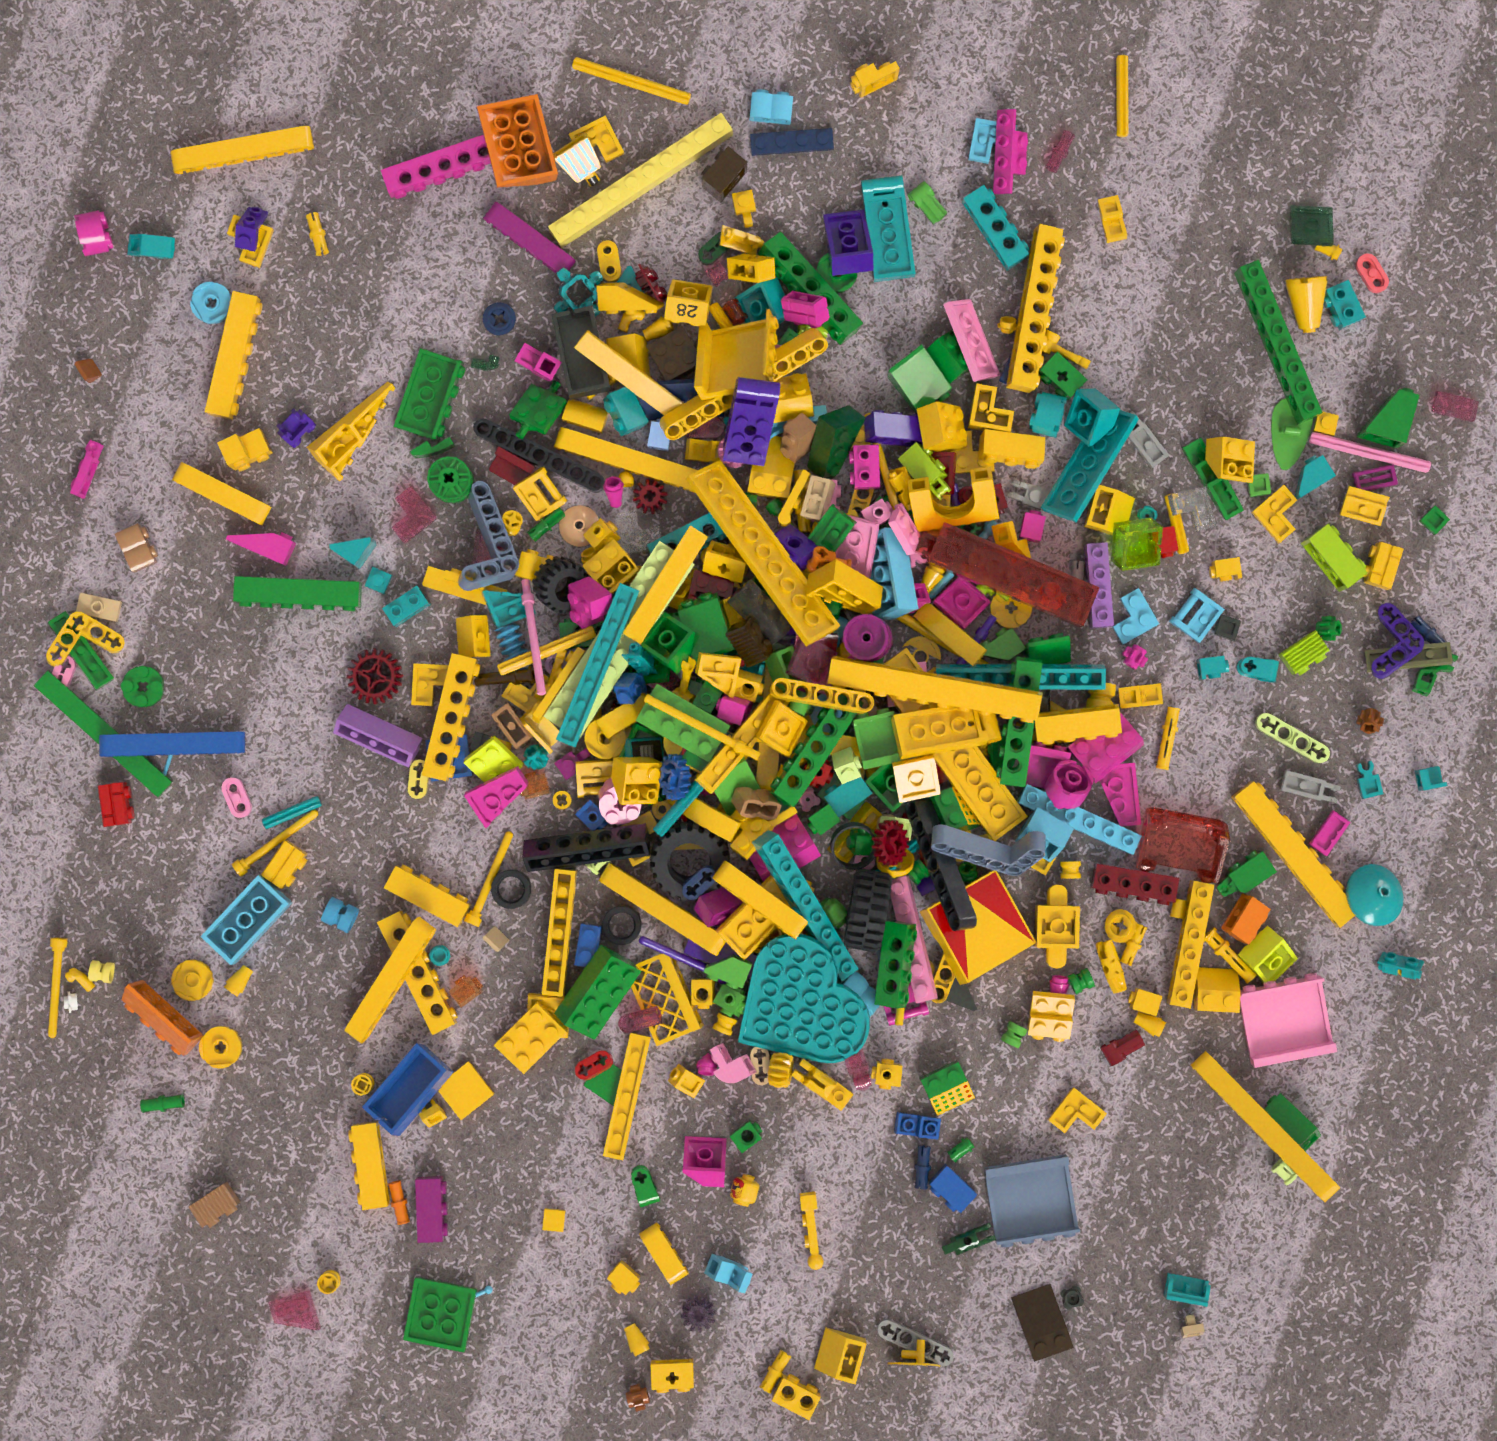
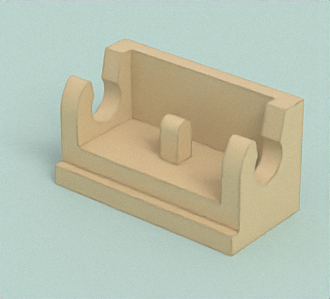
[800,475,836,522]

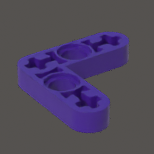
[1371,603,1424,679]

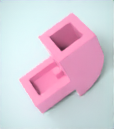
[710,1043,757,1083]

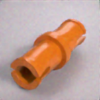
[388,1180,410,1225]

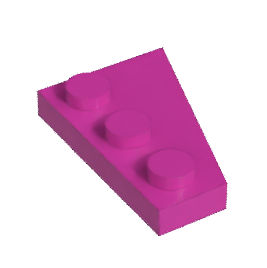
[1100,763,1141,827]
[464,766,529,828]

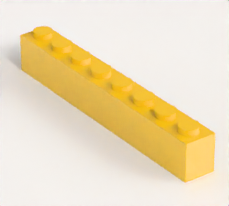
[1231,781,1355,928]

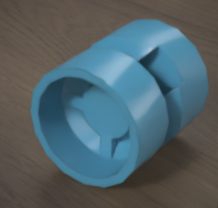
[321,897,359,933]

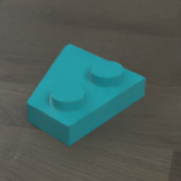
[481,590,536,629]

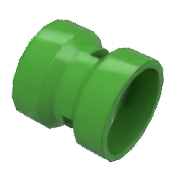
[1000,1021,1028,1049]

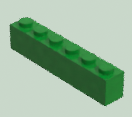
[233,576,362,612]

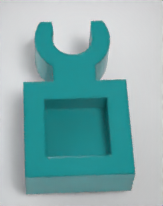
[1356,761,1384,799]

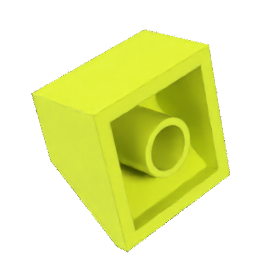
[1238,925,1298,983]

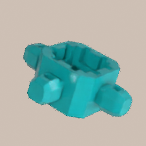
[553,267,603,317]

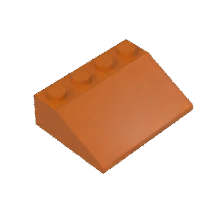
[477,94,558,188]
[121,980,204,1056]

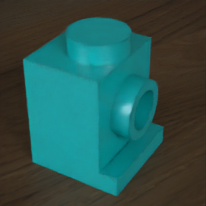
[1196,656,1229,680]

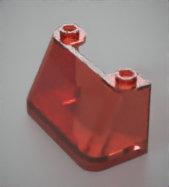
[1135,807,1230,883]

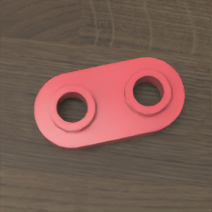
[1355,253,1389,293]

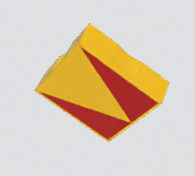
[919,870,1037,985]

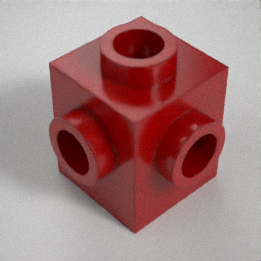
[804,760,834,788]

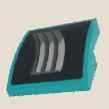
[624,737,664,761]

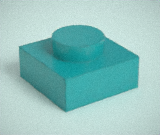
[365,567,393,594]

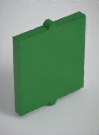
[583,1057,622,1106]

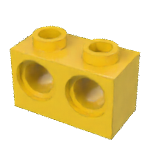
[772,1374,821,1420]

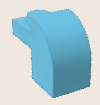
[704,1254,753,1293]

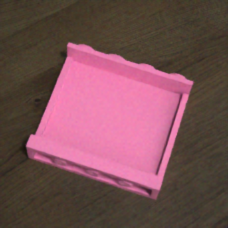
[1240,973,1337,1068]

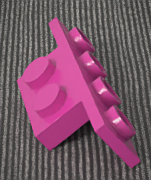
[993,109,1028,194]

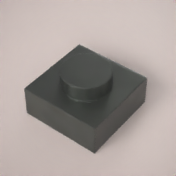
[1214,614,1241,641]

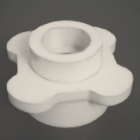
[64,991,78,1013]

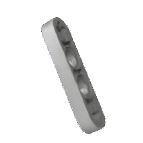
[877,1319,954,1366]

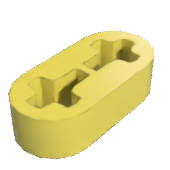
[408,759,429,799]

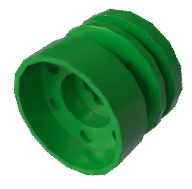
[427,456,474,504]

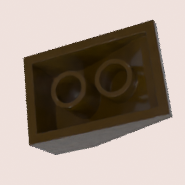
[1011,1284,1074,1362]

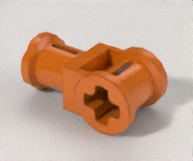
[806,546,852,572]

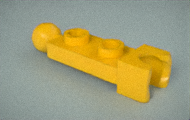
[799,1191,824,1270]

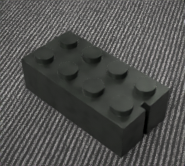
[551,305,611,400]

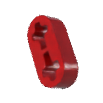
[575,1051,613,1080]

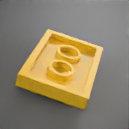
[494,1001,568,1074]

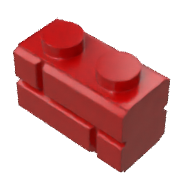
[98,782,135,827]

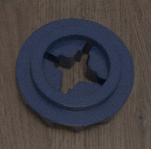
[483,302,516,336]

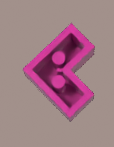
[568,576,612,629]

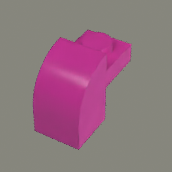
[514,343,562,382]

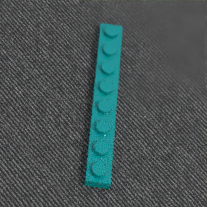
[556,583,640,748]

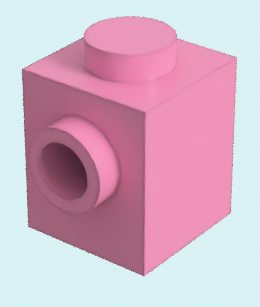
[860,499,893,526]

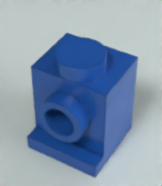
[614,672,647,704]
[575,800,608,831]

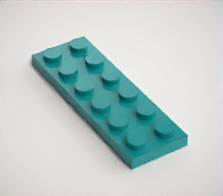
[1041,410,1139,523]

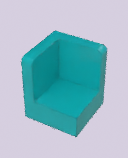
[1414,766,1448,791]

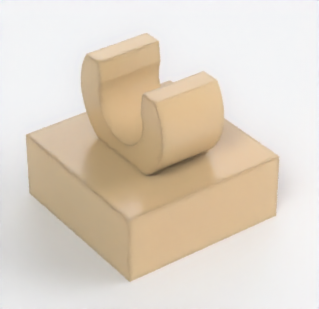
[1180,1315,1205,1338]

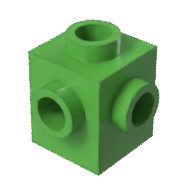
[713,984,747,1017]

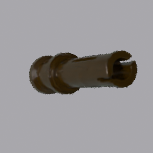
[474,665,536,687]

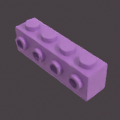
[333,704,423,767]

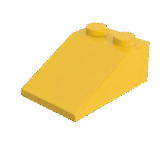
[747,436,795,501]

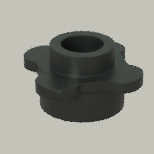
[1060,1286,1084,1310]

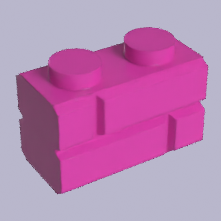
[781,291,830,328]

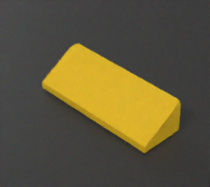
[827,801,883,863]

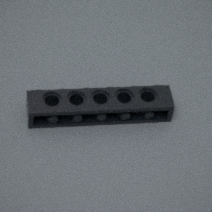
[522,823,651,872]

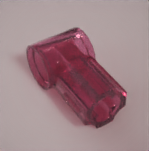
[618,1006,662,1033]

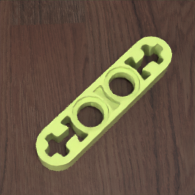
[1255,713,1330,763]

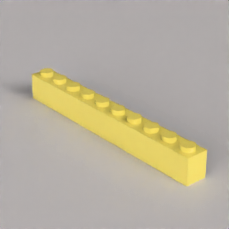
[548,113,733,248]

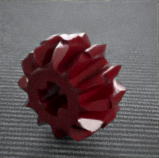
[633,479,668,515]

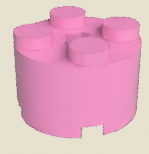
[598,778,641,824]

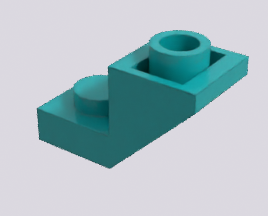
[127,234,175,259]

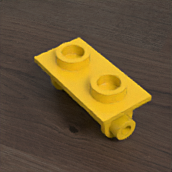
[720,225,764,255]
[888,466,912,511]

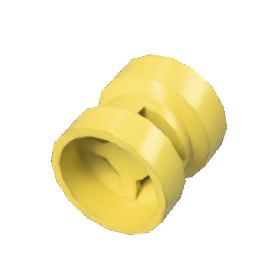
[88,960,115,984]

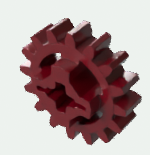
[872,820,909,866]

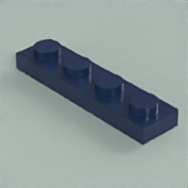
[750,128,834,156]

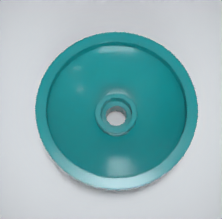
[1346,864,1404,926]

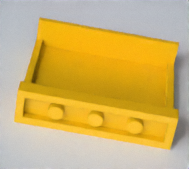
[694,309,779,400]

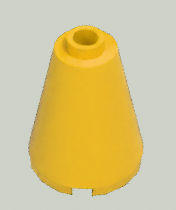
[1285,276,1327,333]

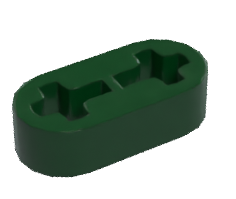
[698,232,730,265]

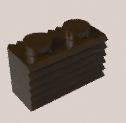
[725,617,774,668]

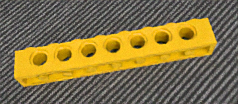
[1006,224,1065,393]

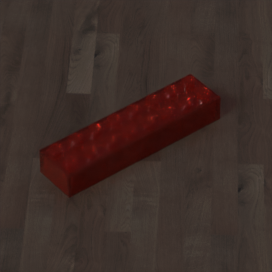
[926,522,1100,627]

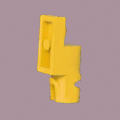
[791,1058,853,1111]

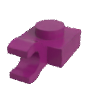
[555,748,592,780]

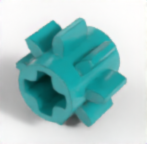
[523,744,549,770]

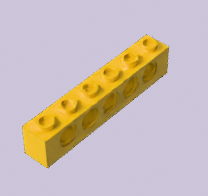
[422,653,480,782]
[542,868,577,997]
[1166,880,1214,1009]
[377,911,458,1035]

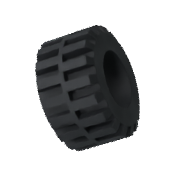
[532,556,589,613]

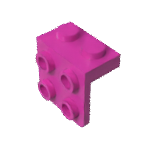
[1026,741,1071,789]

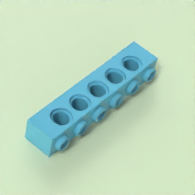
[1017,784,1142,855]

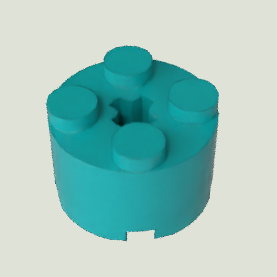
[1029,392,1067,438]

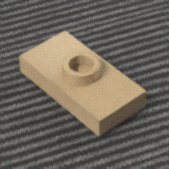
[76,593,122,622]

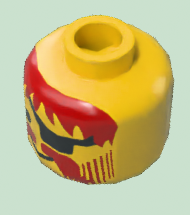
[730,1174,760,1207]

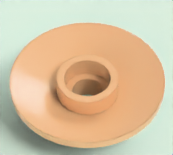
[559,505,599,547]

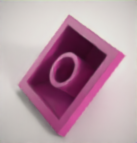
[683,1136,727,1187]

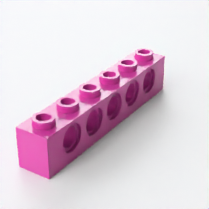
[381,134,491,199]

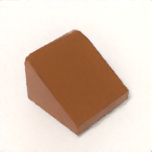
[74,359,102,383]

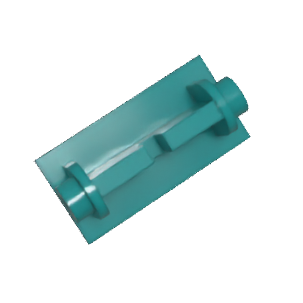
[621,642,657,675]
[1377,952,1424,980]

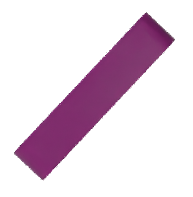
[483,201,576,273]

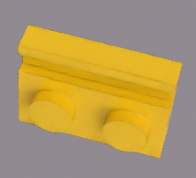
[1339,486,1390,526]

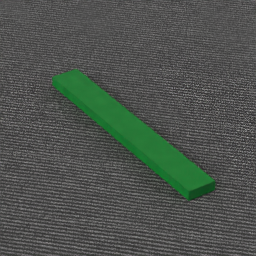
[34,670,173,797]

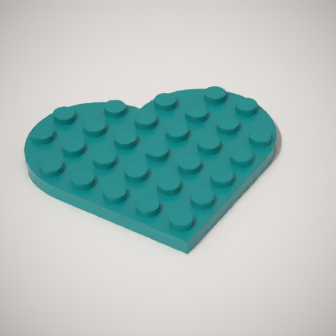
[738,934,870,1063]

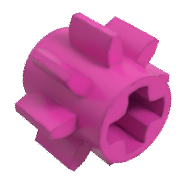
[1122,644,1148,670]

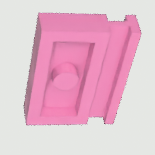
[888,503,921,555]

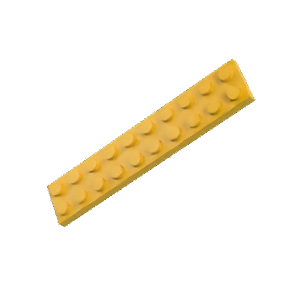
[686,460,840,646]
[884,648,1028,841]

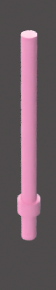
[521,579,546,695]

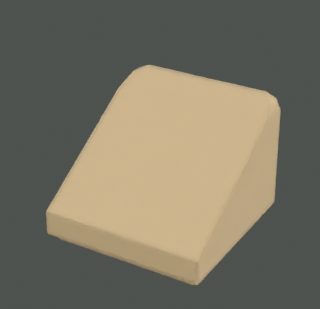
[483,926,509,952]

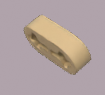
[750,1047,770,1085]

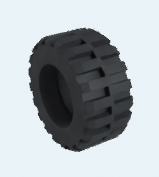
[650,818,730,902]
[844,869,892,952]

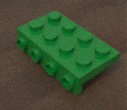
[394,348,466,442]

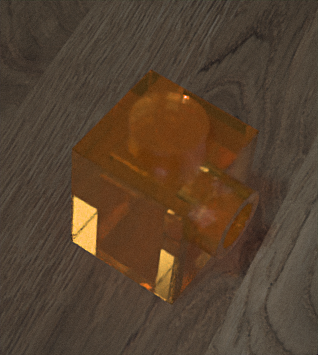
[520,771,551,800]
[449,975,483,1008]

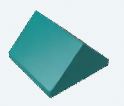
[329,537,377,569]

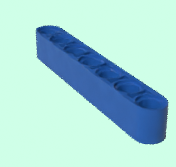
[99,732,246,757]

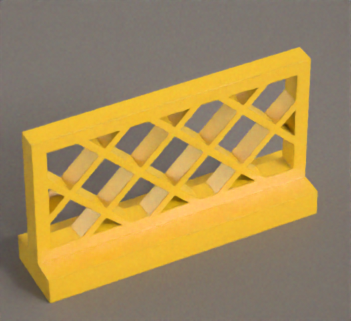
[631,953,704,1046]

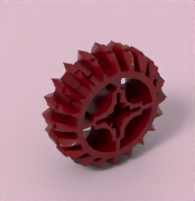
[346,648,404,705]

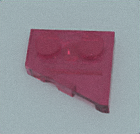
[268,1290,321,1330]

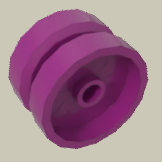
[843,614,893,662]

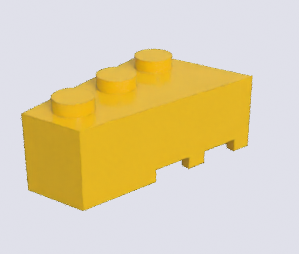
[806,559,883,614]

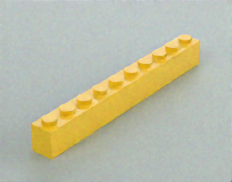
[828,656,1043,723]

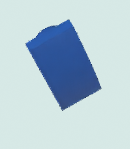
[894,1112,941,1140]

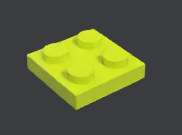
[463,736,523,782]

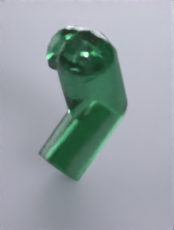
[471,355,500,371]

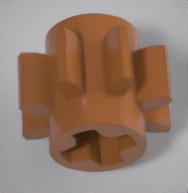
[1356,708,1384,734]
[626,1383,650,1412]

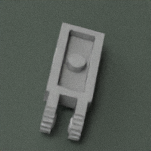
[1128,411,1169,469]
[1007,480,1050,511]
[1279,770,1341,804]

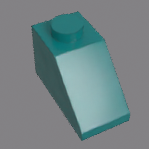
[1295,455,1336,499]

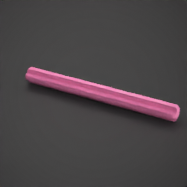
[1309,432,1431,473]

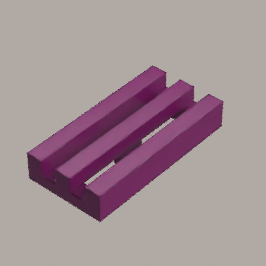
[1352,464,1398,491]

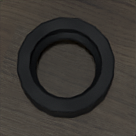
[491,869,531,909]
[602,905,642,945]

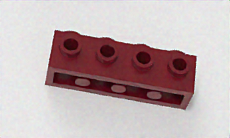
[1090,863,1180,906]

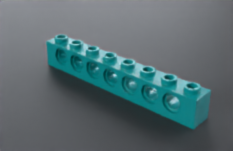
[936,664,1106,690]
[752,830,858,981]

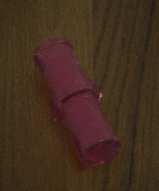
[1045,130,1076,173]

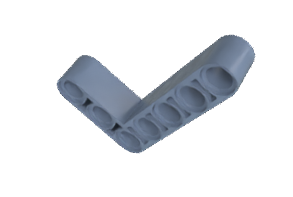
[458,481,519,591]
[931,825,1046,876]

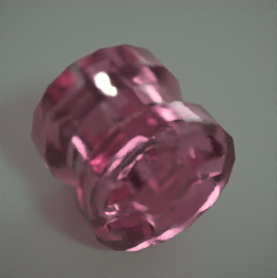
[705,261,728,288]

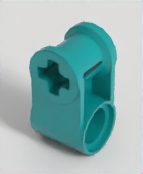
[1236,657,1279,683]

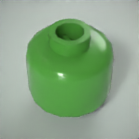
[820,898,848,928]

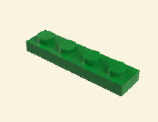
[48,611,114,691]

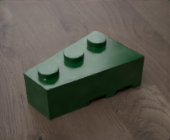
[807,405,865,479]

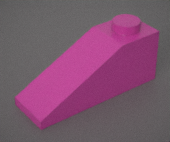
[226,532,296,566]

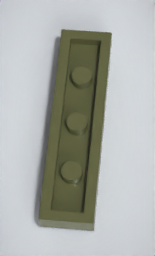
[1365,642,1453,673]

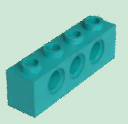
[962,185,1030,271]
[646,513,727,554]

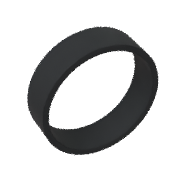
[830,822,876,870]

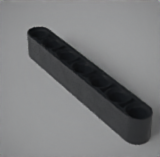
[473,418,605,493]
[905,797,977,931]

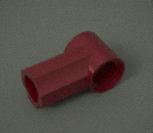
[1100,1029,1145,1066]

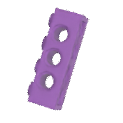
[1084,542,1114,629]

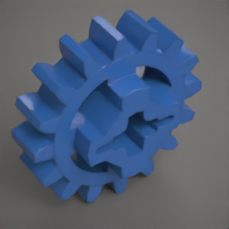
[659,754,692,800]

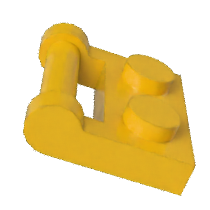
[513,467,568,521]
[575,759,613,798]

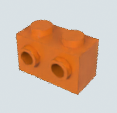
[1221,893,1271,945]

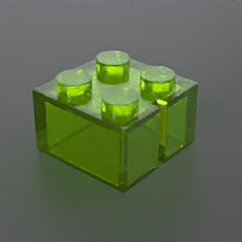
[1111,517,1163,571]

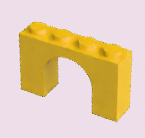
[908,467,999,532]

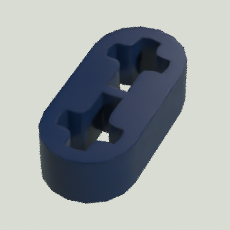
[682,865,716,900]

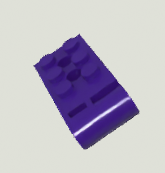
[723,377,780,466]

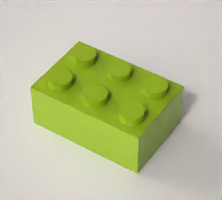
[1300,524,1368,592]

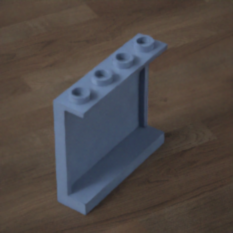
[984,1154,1080,1247]

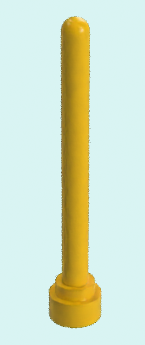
[231,809,319,877]
[464,831,513,927]
[48,938,68,1038]

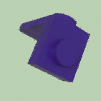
[235,207,268,252]

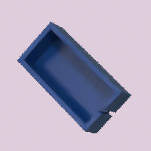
[362,1043,454,1136]

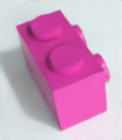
[849,445,880,490]
[716,694,753,725]

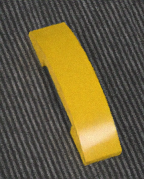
[667,797,741,842]

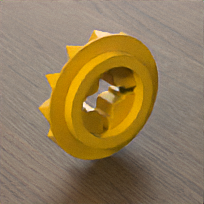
[1105,909,1137,943]

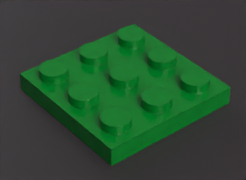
[403,1276,477,1352]

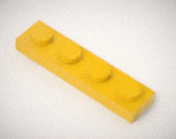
[531,647,585,724]

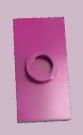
[1308,810,1351,856]

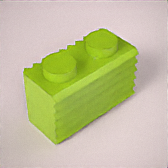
[1278,630,1330,676]

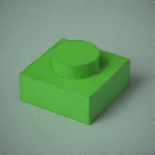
[1247,473,1271,497]

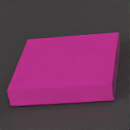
[933,574,991,630]

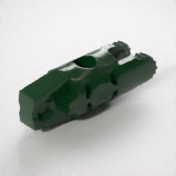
[942,1222,996,1255]

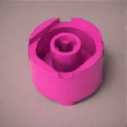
[74,210,114,256]
[1045,760,1093,809]

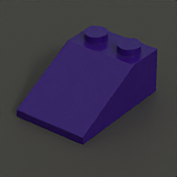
[823,209,874,276]

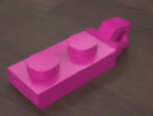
[70,440,104,499]

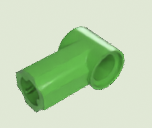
[907,181,947,225]
[788,690,815,717]

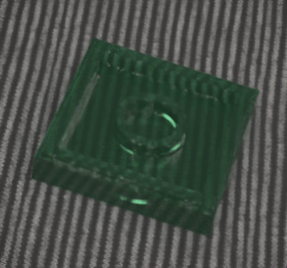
[1290,205,1334,246]

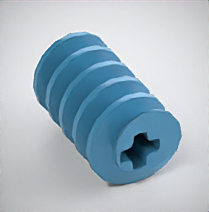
[494,624,528,661]

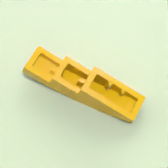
[913,603,987,667]

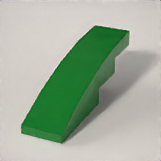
[1181,437,1244,520]

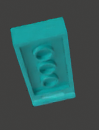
[861,175,916,282]

